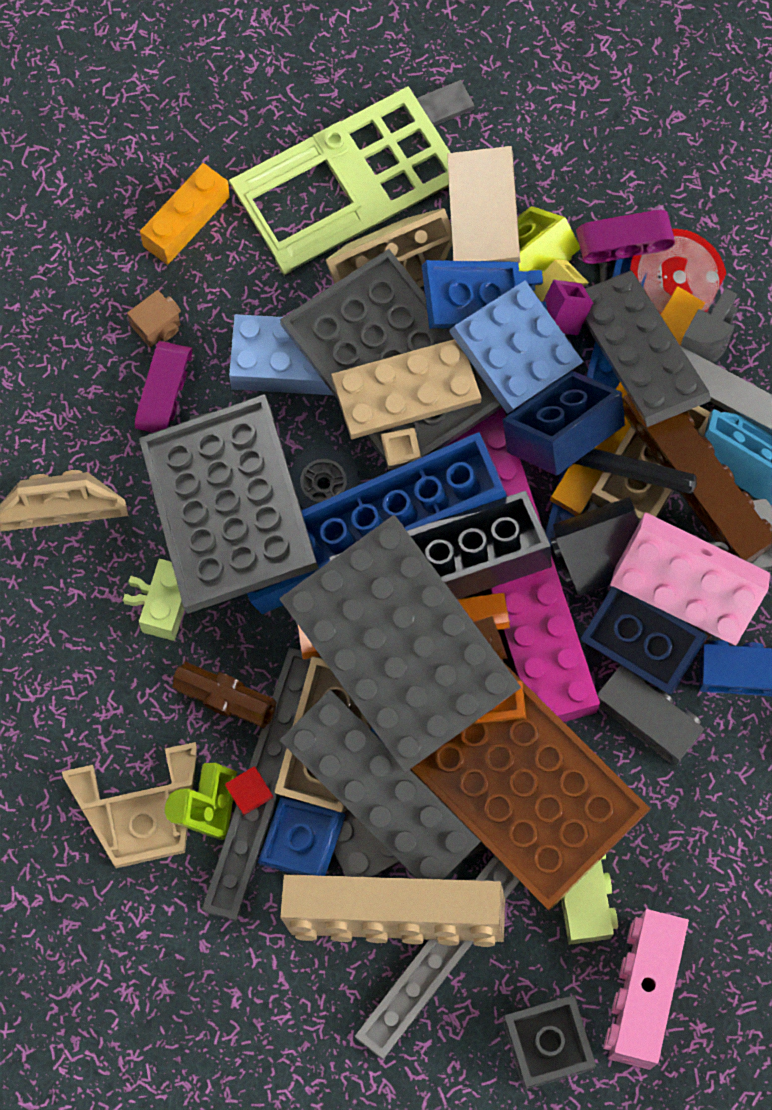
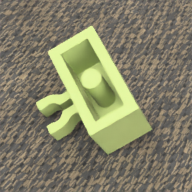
[123,559,185,641]

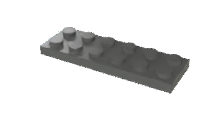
[584,270,711,427]
[279,689,481,880]

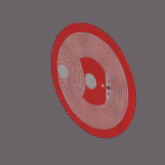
[630,229,726,315]

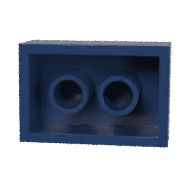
[502,371,625,476]
[580,586,708,694]

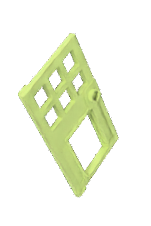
[229,86,450,276]

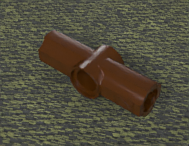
[172,661,277,729]

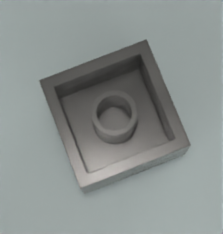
[502,995,596,1091]

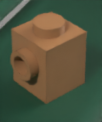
[127,290,181,348]

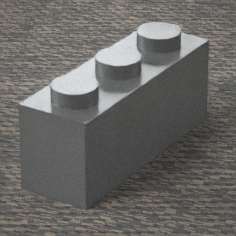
[597,665,705,767]

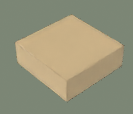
[381,428,421,470]

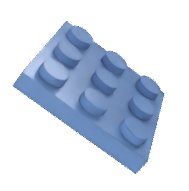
[449,280,583,414]

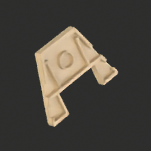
[62,742,197,868]

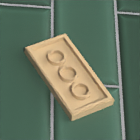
[447,146,521,263]

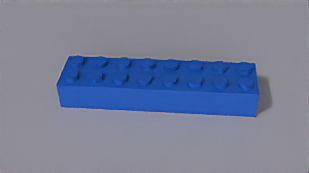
[247,432,508,614]

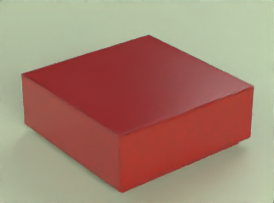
[225,766,274,816]

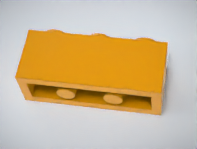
[140,163,230,265]

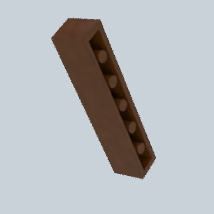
[622,394,772,563]

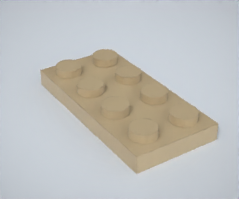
[331,339,482,440]

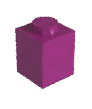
[543,279,593,335]

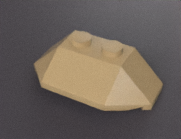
[325,208,453,287]
[0,470,128,532]

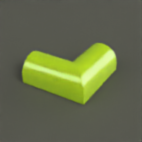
[165,763,237,840]

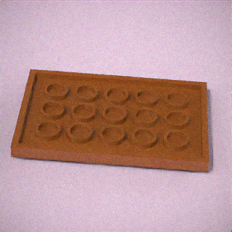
[411,661,651,911]

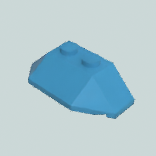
[705,409,772,506]

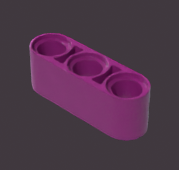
[576,210,675,264]
[135,340,192,433]

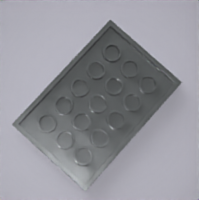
[280,249,503,471]
[139,395,319,614]
[279,514,521,772]

